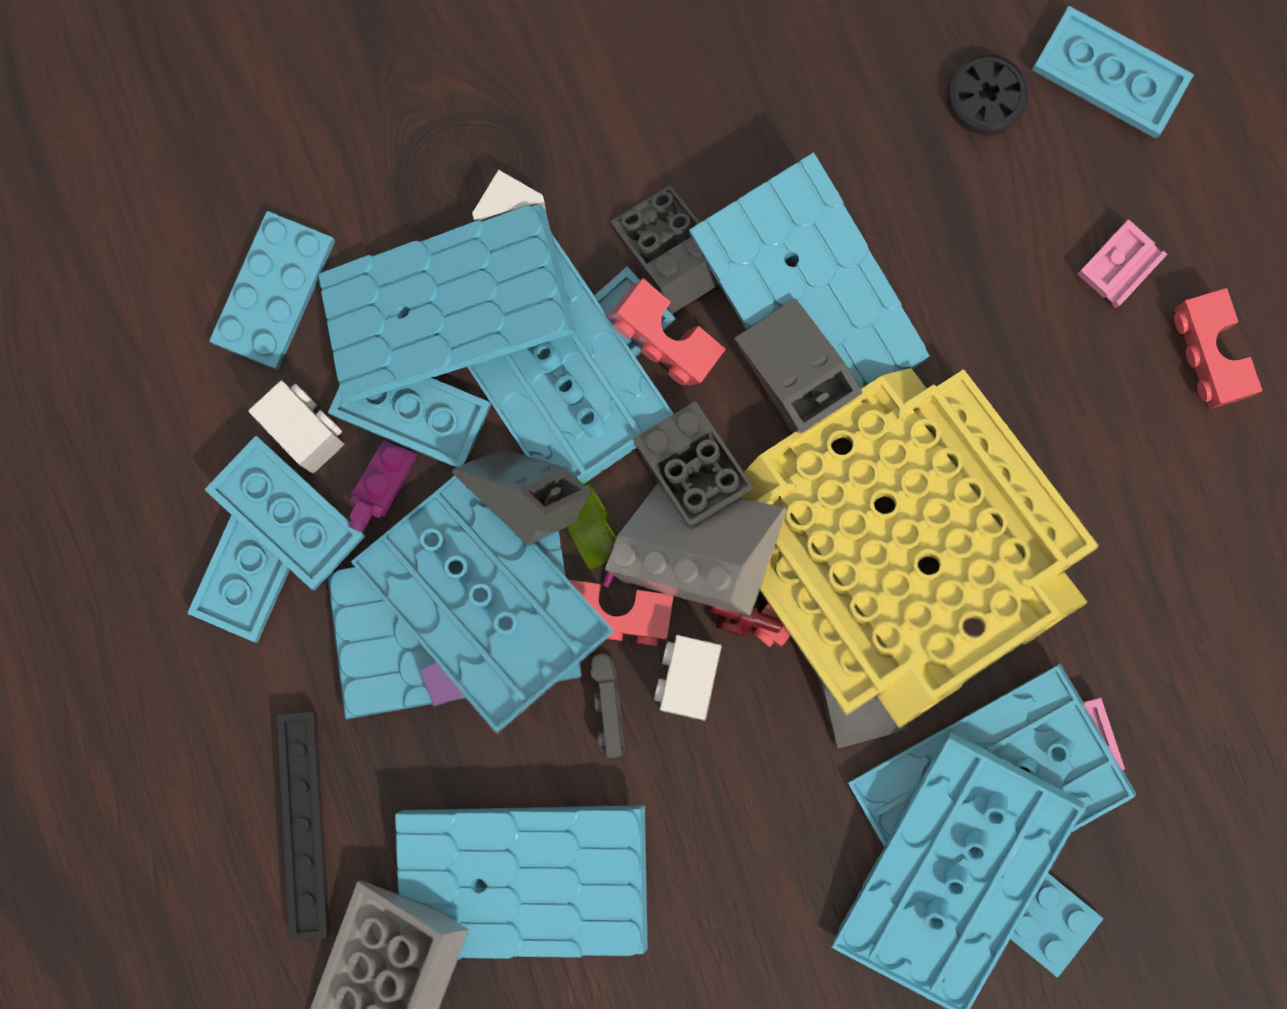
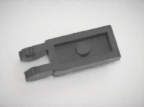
[590,653,626,758]

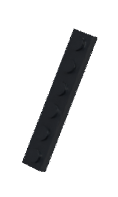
[277,711,330,941]

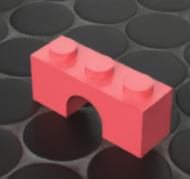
[607,279,726,386]
[1174,288,1262,409]
[568,580,673,646]

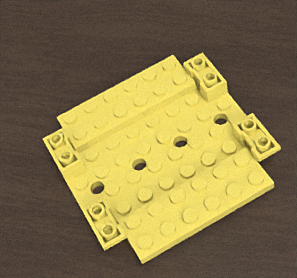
[740,368,1098,728]

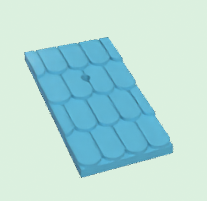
[689,152,929,389]
[318,204,576,403]
[467,233,674,484]
[351,476,614,733]
[327,531,581,720]
[848,663,1136,847]
[832,731,1084,1009]
[396,805,648,960]

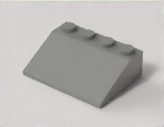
[605,484,787,616]
[310,881,469,1009]

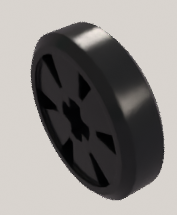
[947,54,1028,135]

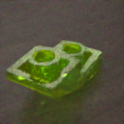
[567,484,616,570]

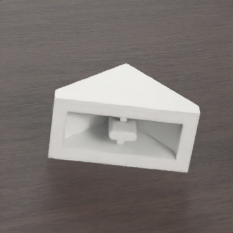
[472,170,546,222]

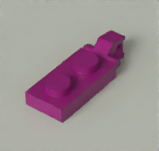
[349,440,417,533]

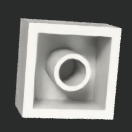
[249,380,345,474]
[654,635,721,720]

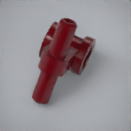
[709,601,783,637]

